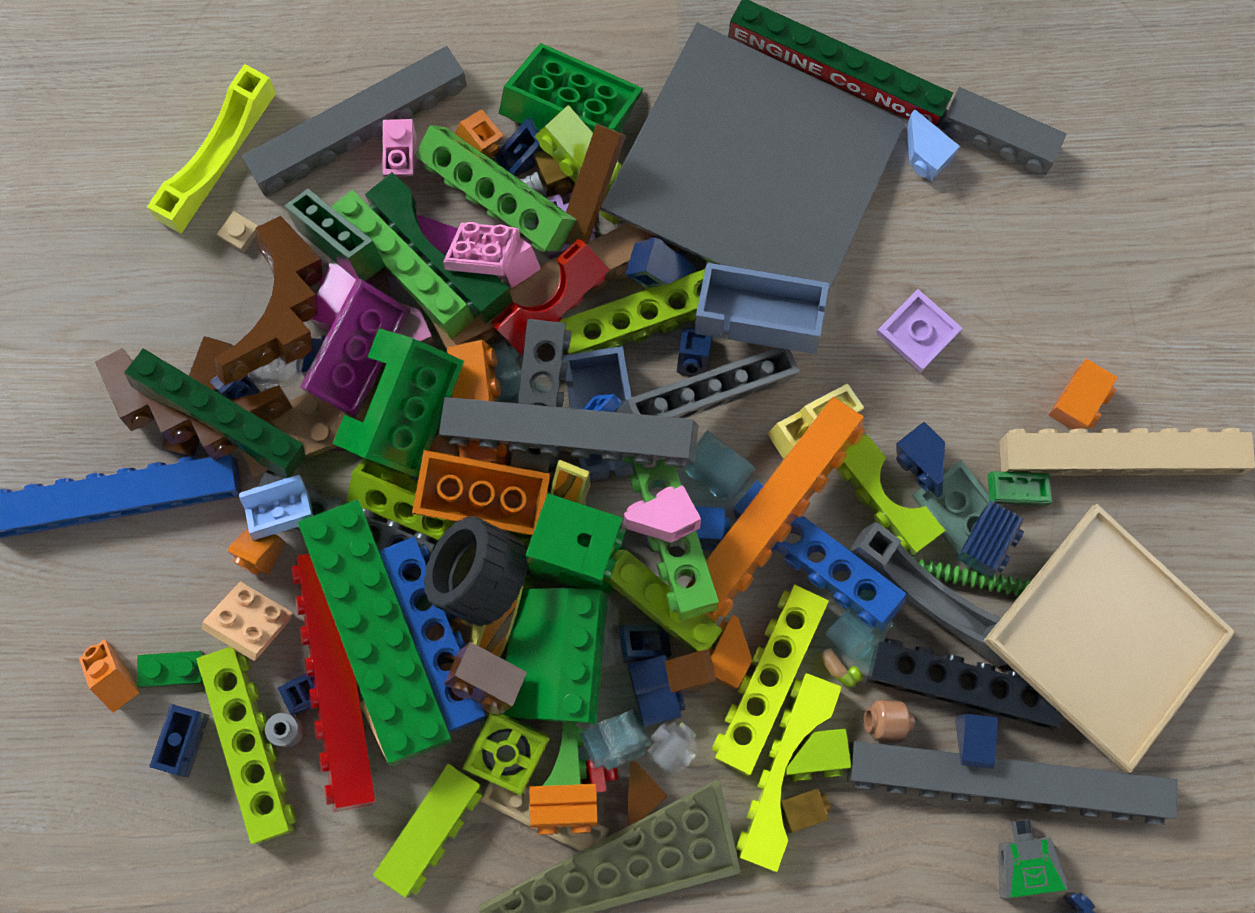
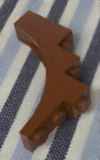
[215,216,323,386]
[95,348,293,460]

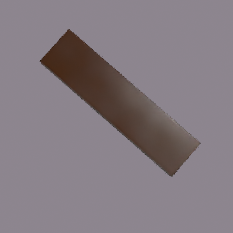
[565,124,626,245]
[161,336,233,457]

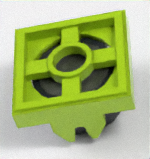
[462,712,550,796]

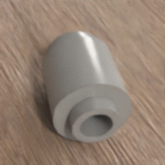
[265,713,303,748]

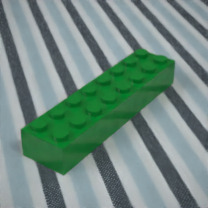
[298,499,452,767]

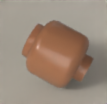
[864,699,914,743]

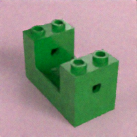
[333,329,465,478]
[526,493,627,594]

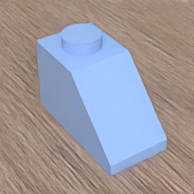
[906,110,960,182]

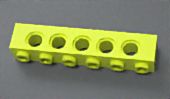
[711,584,829,776]

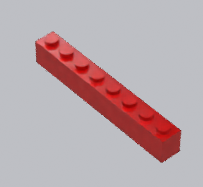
[291,554,375,813]

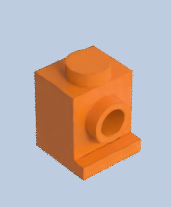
[455,109,504,158]

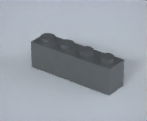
[940,87,1067,175]

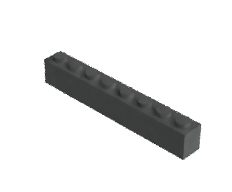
[241,46,467,196]
[439,397,699,468]

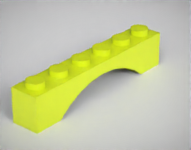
[147,64,276,234]
[735,673,842,872]

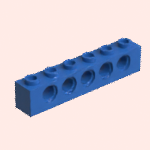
[733,481,906,631]
[379,536,487,733]

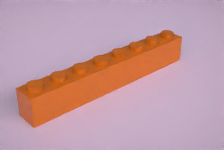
[685,397,865,622]

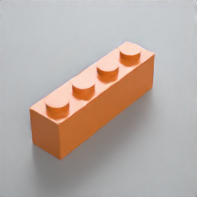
[447,340,509,465]

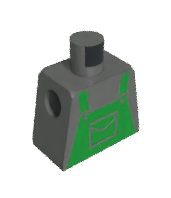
[998,819,1069,898]

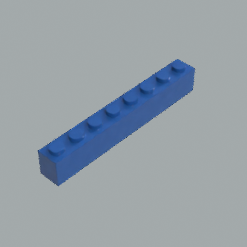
[0,454,242,539]

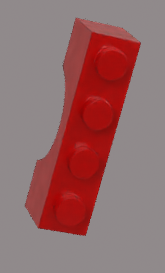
[491,238,609,354]

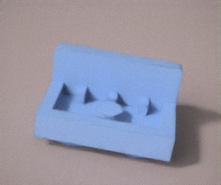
[239,475,313,541]

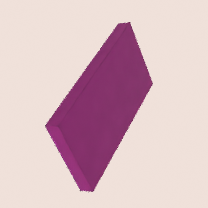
[300,279,410,417]

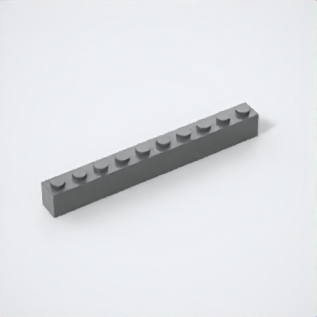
[847,741,1178,825]

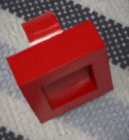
[582,758,618,794]

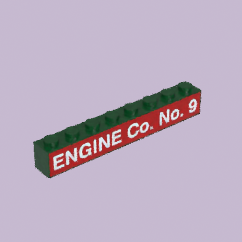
[728,0,953,127]

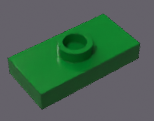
[988,471,1052,506]

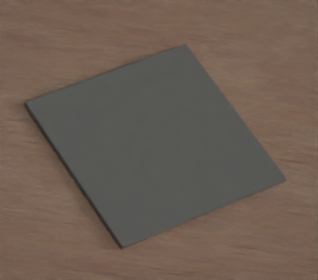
[600,22,906,292]

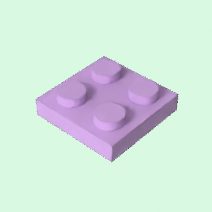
[876,289,963,373]

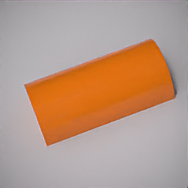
[412,450,550,536]

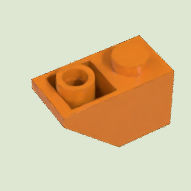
[227,528,286,576]
[709,614,752,691]
[79,639,139,713]

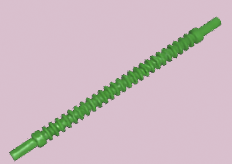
[845,547,1031,596]

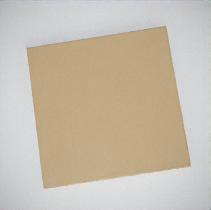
[983,504,1236,773]

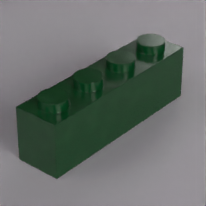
[284,189,385,281]

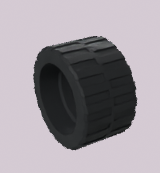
[424,516,528,626]

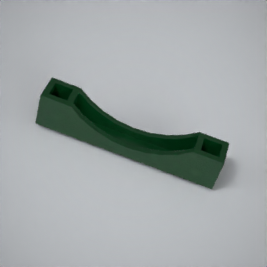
[365,172,513,324]
[124,348,305,479]

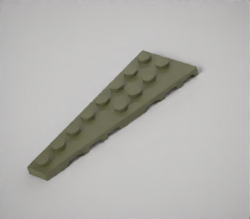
[479,780,741,913]

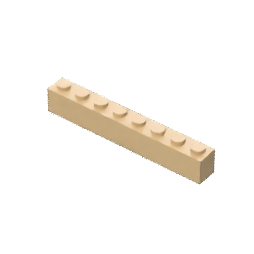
[999,428,1255,476]

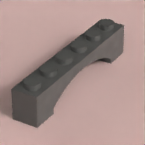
[849,522,1007,667]

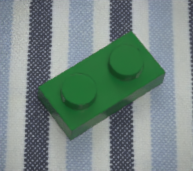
[137,651,204,688]

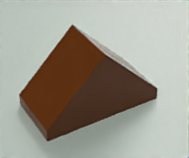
[664,649,716,693]
[627,761,667,827]

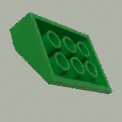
[498,43,643,133]
[502,588,608,725]

